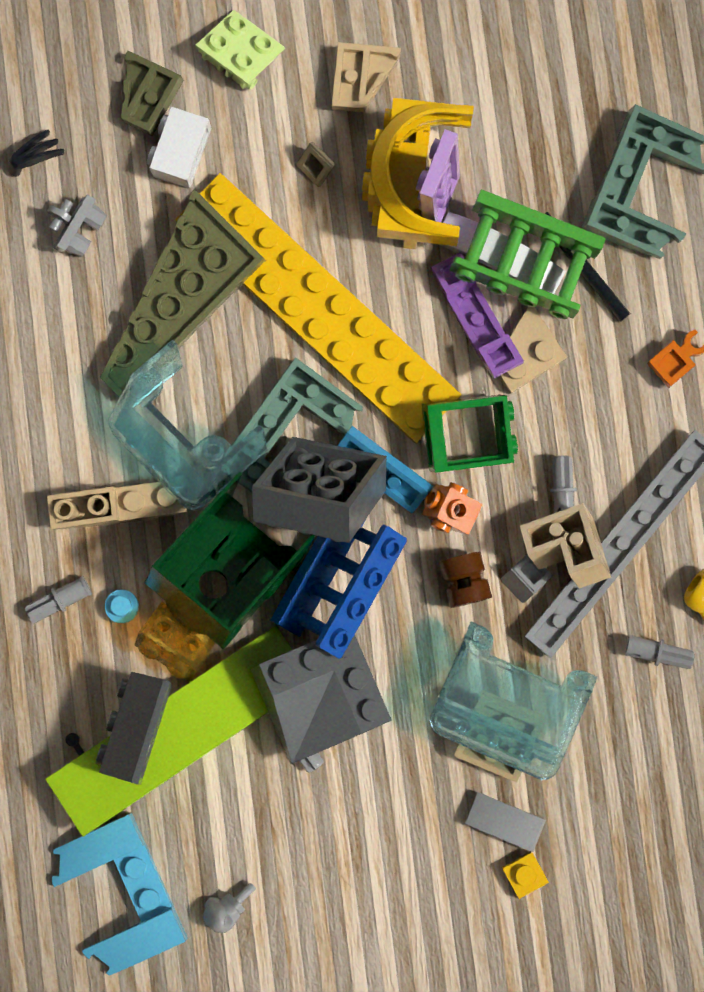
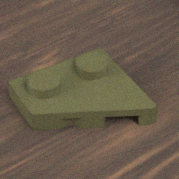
[121,51,184,136]

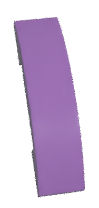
[431,252,524,378]

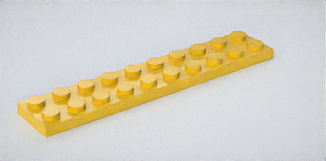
[175,173,462,444]

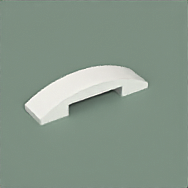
[438,212,566,294]

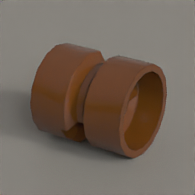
[438,552,492,608]

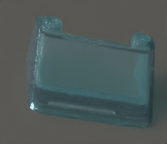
[429,622,597,780]

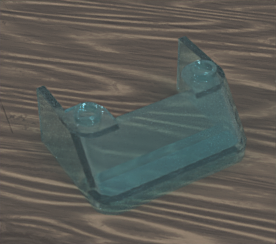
[109,340,268,510]

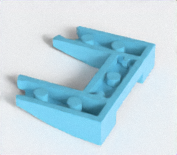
[52,813,188,976]

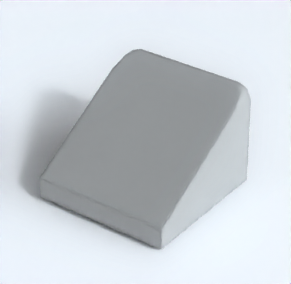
[501,554,553,603]

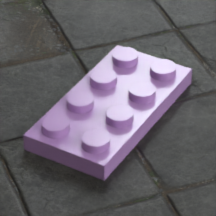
[416,129,460,223]

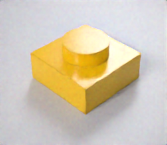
[501,851,549,899]

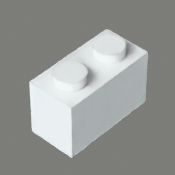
[147,107,211,189]

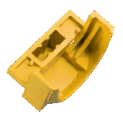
[362,98,474,249]

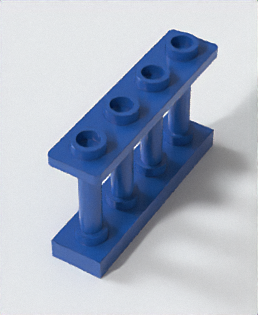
[270,520,407,659]

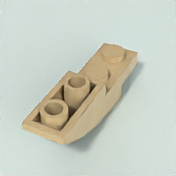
[47,478,188,530]

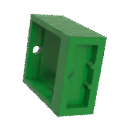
[421,394,518,473]

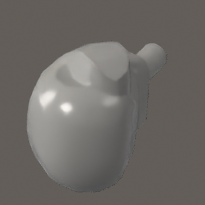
[203,883,256,933]

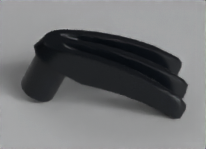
[8,129,64,177]

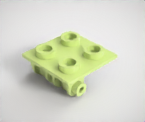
[195,10,285,90]

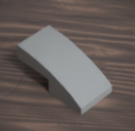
[465,792,546,852]

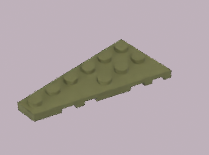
[100,189,266,402]

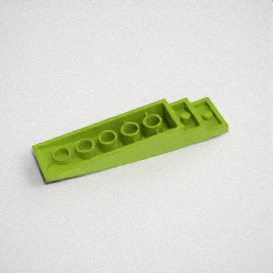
[45,626,292,837]

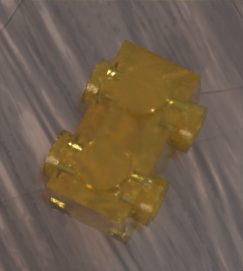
[134,602,216,682]

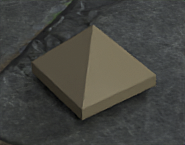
[296,141,336,187]

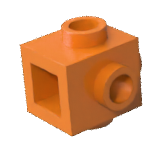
[422,482,483,535]

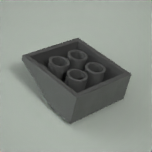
[252,437,387,543]
[250,635,392,764]

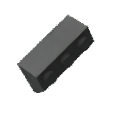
[95,672,172,785]

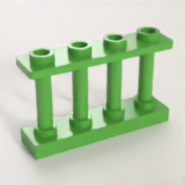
[449,189,606,319]

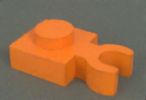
[647,330,704,388]

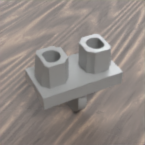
[47,194,107,257]

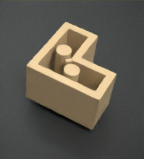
[520,503,611,589]

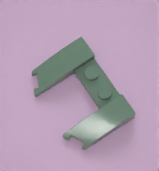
[581,104,704,259]
[216,358,363,492]

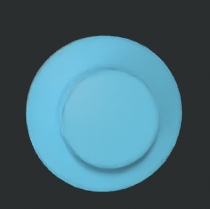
[105,590,139,623]

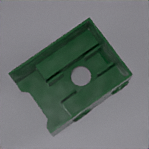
[144,472,316,649]

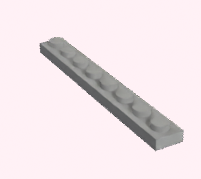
[524,430,704,658]

